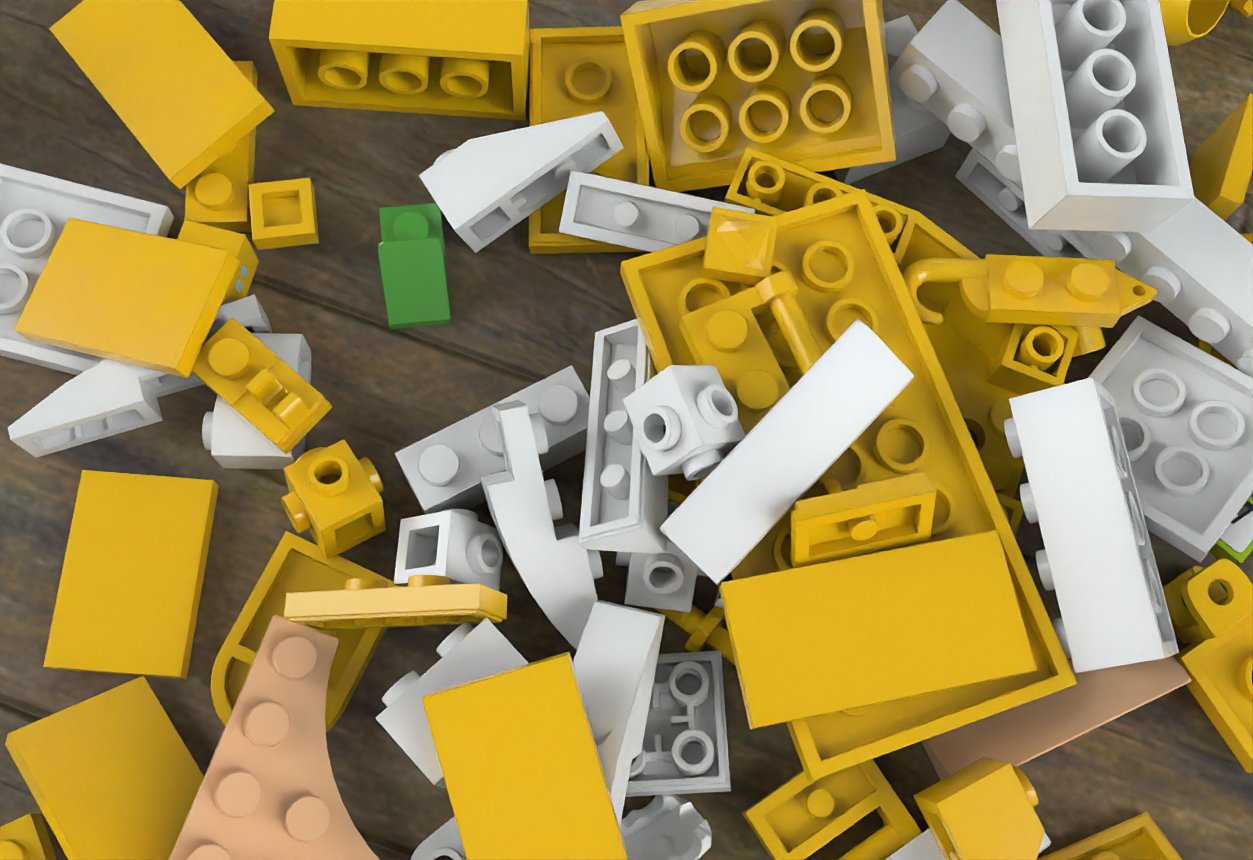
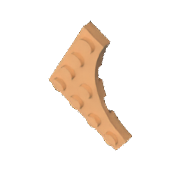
[169,615,380,860]

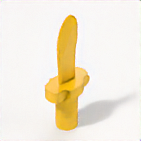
[654,604,736,666]

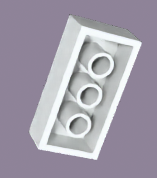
[996,0,1195,232]
[1004,377,1179,673]

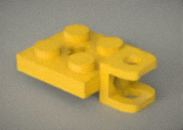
[1162,558,1253,773]

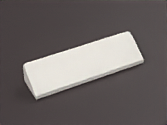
[578,319,668,554]
[660,319,914,585]

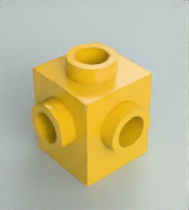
[281,439,386,560]

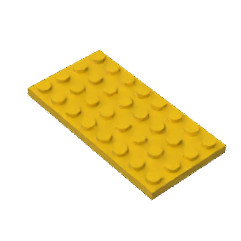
[620,189,1078,781]

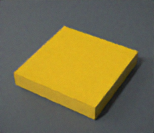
[1189,93,1253,220]

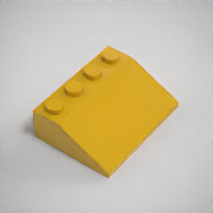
[620,0,897,192]

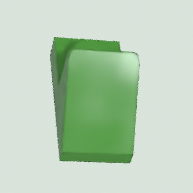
[378,203,452,329]

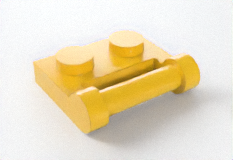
[678,271,824,435]
[742,759,922,860]

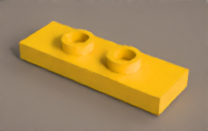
[284,575,507,630]

